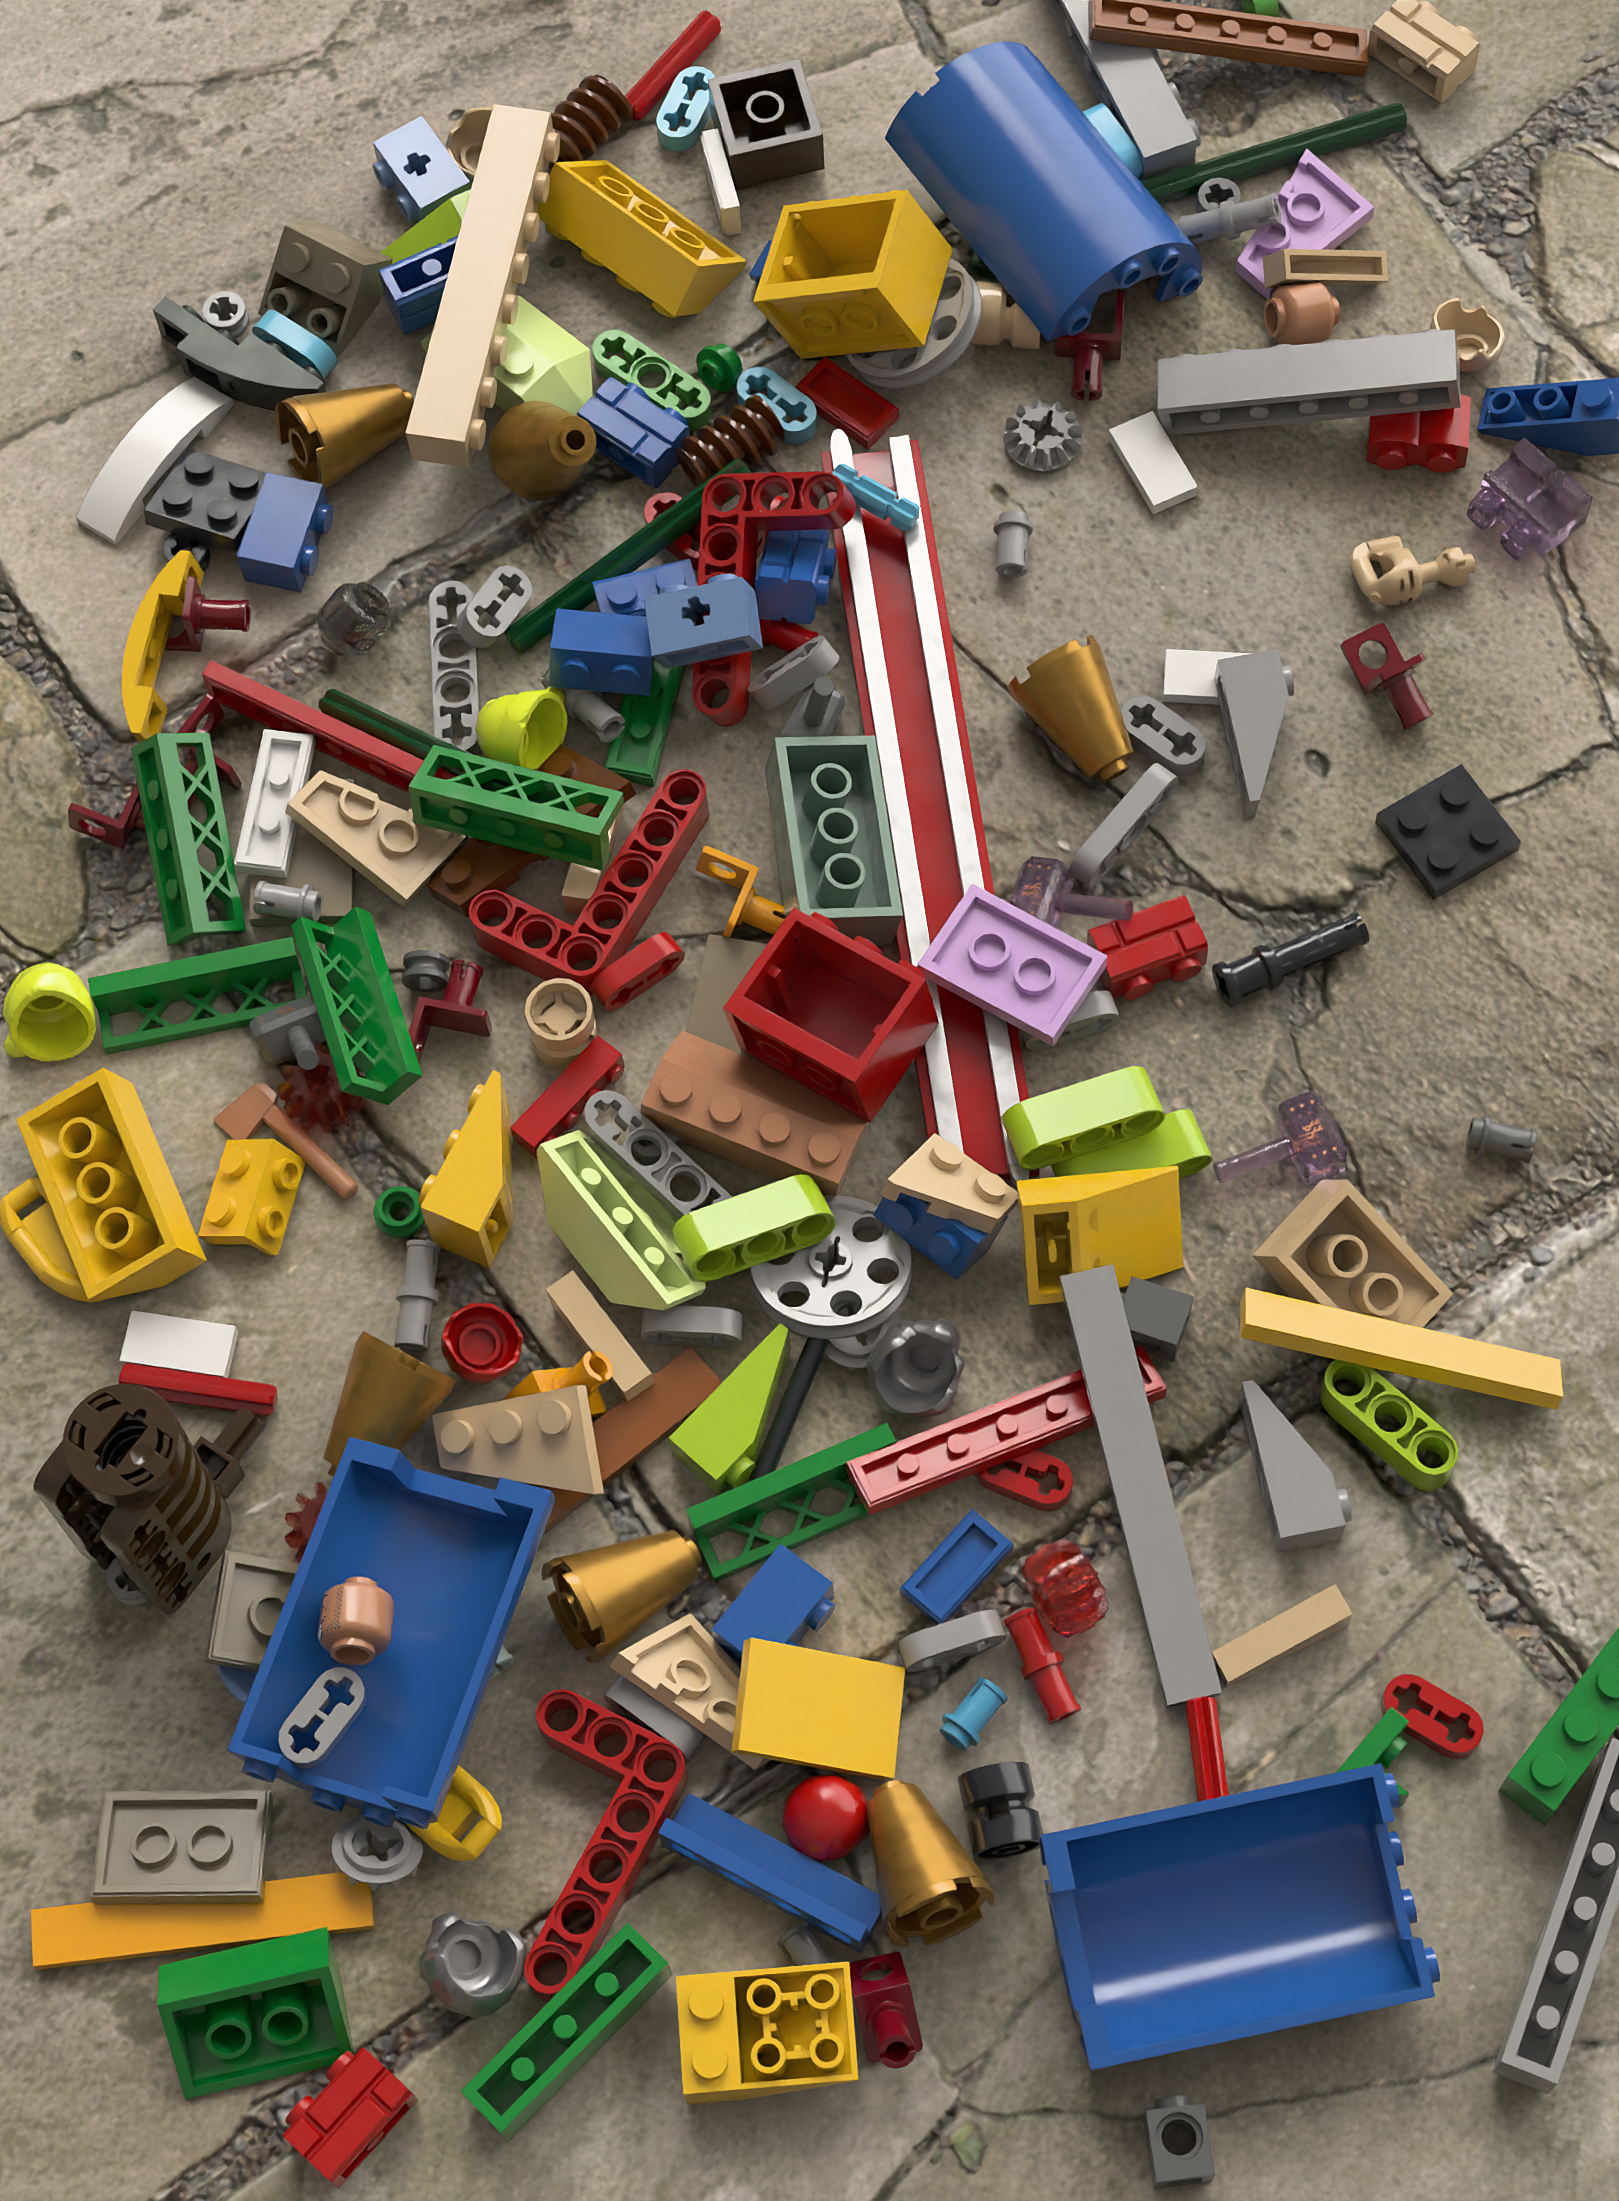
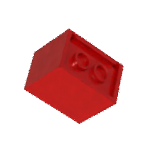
[723,907,939,1123]

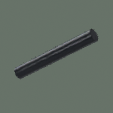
[748,1337,830,1482]

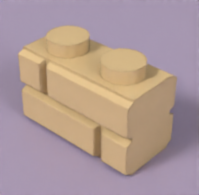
[1368,0,1481,104]

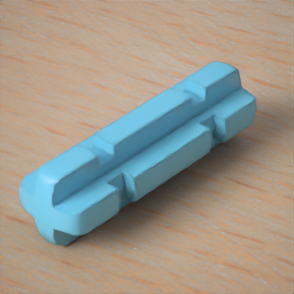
[832,464,920,531]

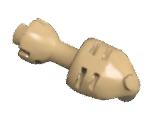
[1349,536,1476,606]

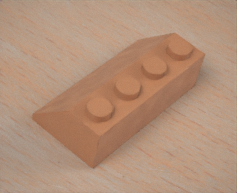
[641,1030,869,1196]

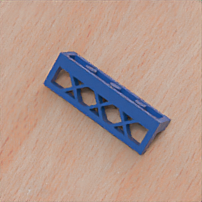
[658,1793,882,1954]

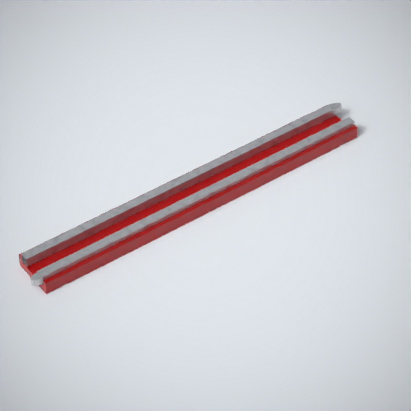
[821,429,1040,1188]

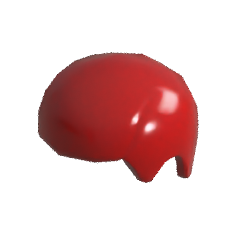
[441,1303,523,1384]
[782,1775,870,1861]

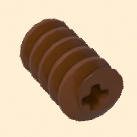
[548,75,633,170]
[675,395,785,487]

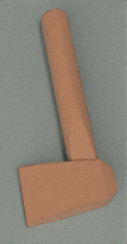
[213,1083,359,1199]

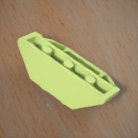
[421,296,593,415]
[537,1130,706,1311]

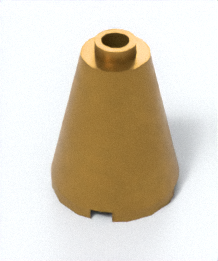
[275,383,414,490]
[488,401,596,501]
[1007,635,1134,783]
[323,1331,456,1477]
[541,1530,702,1663]
[867,1780,995,1947]

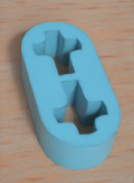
[656,66,715,152]
[1083,103,1143,178]
[252,310,338,379]
[737,367,817,445]

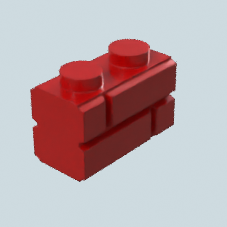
[1087,895,1209,1000]
[282,2047,418,2189]

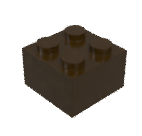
[708,58,825,189]

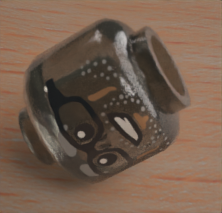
[316,582,391,657]

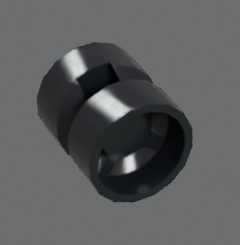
[958,1762,1043,1860]

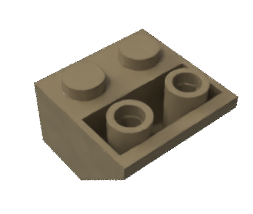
[258,219,393,354]

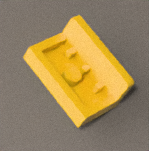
[197,1139,305,1255]

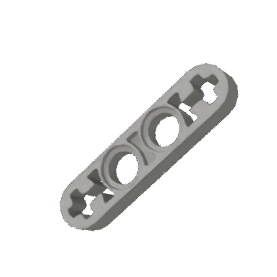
[429,581,481,756]
[581,1090,732,1220]

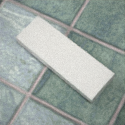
[234,729,316,879]

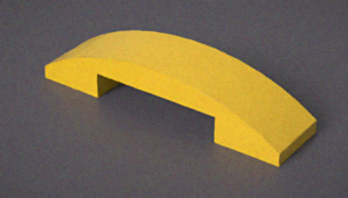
[122,550,204,743]

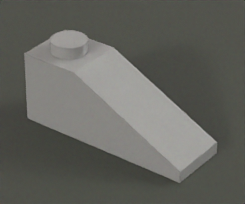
[1214,649,1294,819]
[1239,1380,1352,1553]

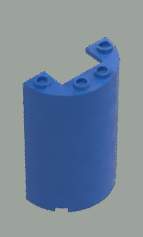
[885,41,1203,341]
[227,1437,555,1829]
[1039,1763,1440,2070]

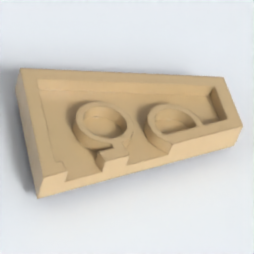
[285,770,469,908]
[432,1385,604,1494]
[610,1613,771,1770]

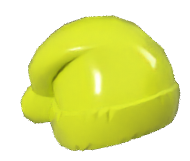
[475,687,568,770]
[3,962,96,1062]

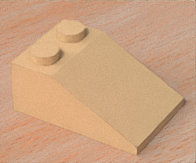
[1252,1179,1453,1371]

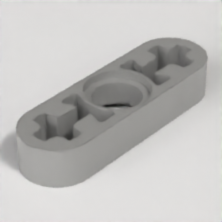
[1069,763,1179,888]

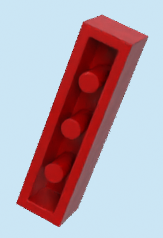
[510,1035,625,1159]

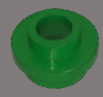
[696,343,742,392]
[373,1186,425,1239]

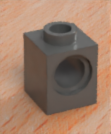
[1120,1276,1194,1362]
[1143,2095,1215,2190]

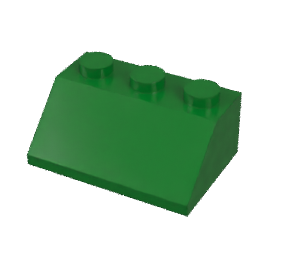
[157,1927,354,2099]

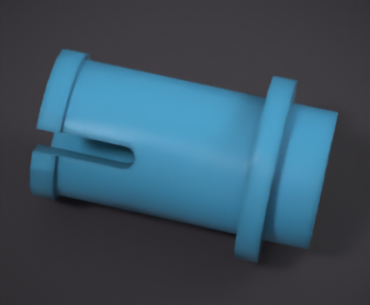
[939,1677,1008,1751]

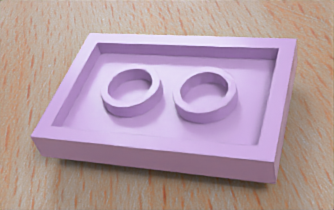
[917,884,1107,1047]

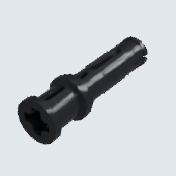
[1212,912,1369,1007]

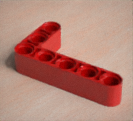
[692,471,856,727]
[469,769,709,996]
[524,1689,688,2002]

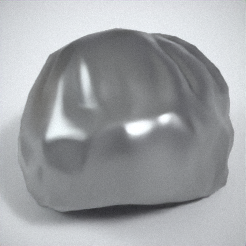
[866,1318,965,1420]
[418,1912,527,2017]

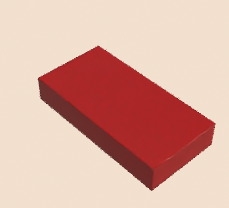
[795,356,899,450]

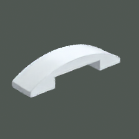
[76,377,234,545]

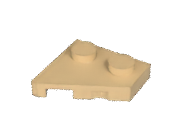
[880,1133,1018,1234]

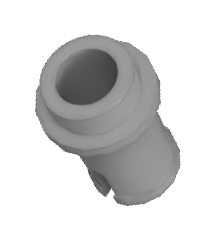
[993,510,1033,578]
[253,881,323,922]

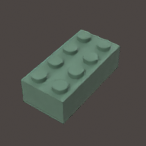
[765,736,903,946]

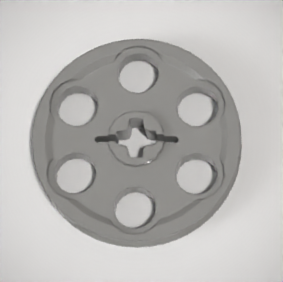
[846,258,982,389]
[751,1195,912,1339]

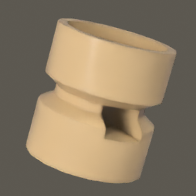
[971,280,1041,350]
[524,978,598,1069]

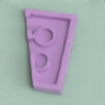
[1236,149,1374,300]

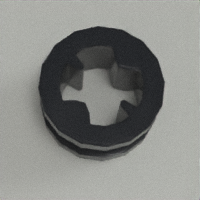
[163,533,211,572]

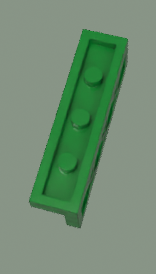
[131,733,246,946]
[409,745,624,871]
[291,906,423,1105]
[88,937,307,1054]
[686,1422,896,1583]

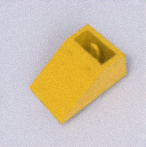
[419,1070,513,1269]
[1016,1166,1184,1305]
[676,1962,859,2104]

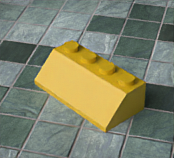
[536,160,748,318]
[16,1068,207,1302]

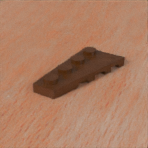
[426,744,636,918]

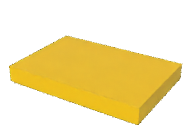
[731,1638,905,1781]

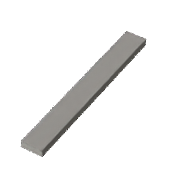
[1059,1264,1222,1707]

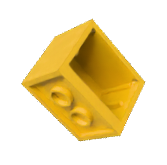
[753,190,953,359]

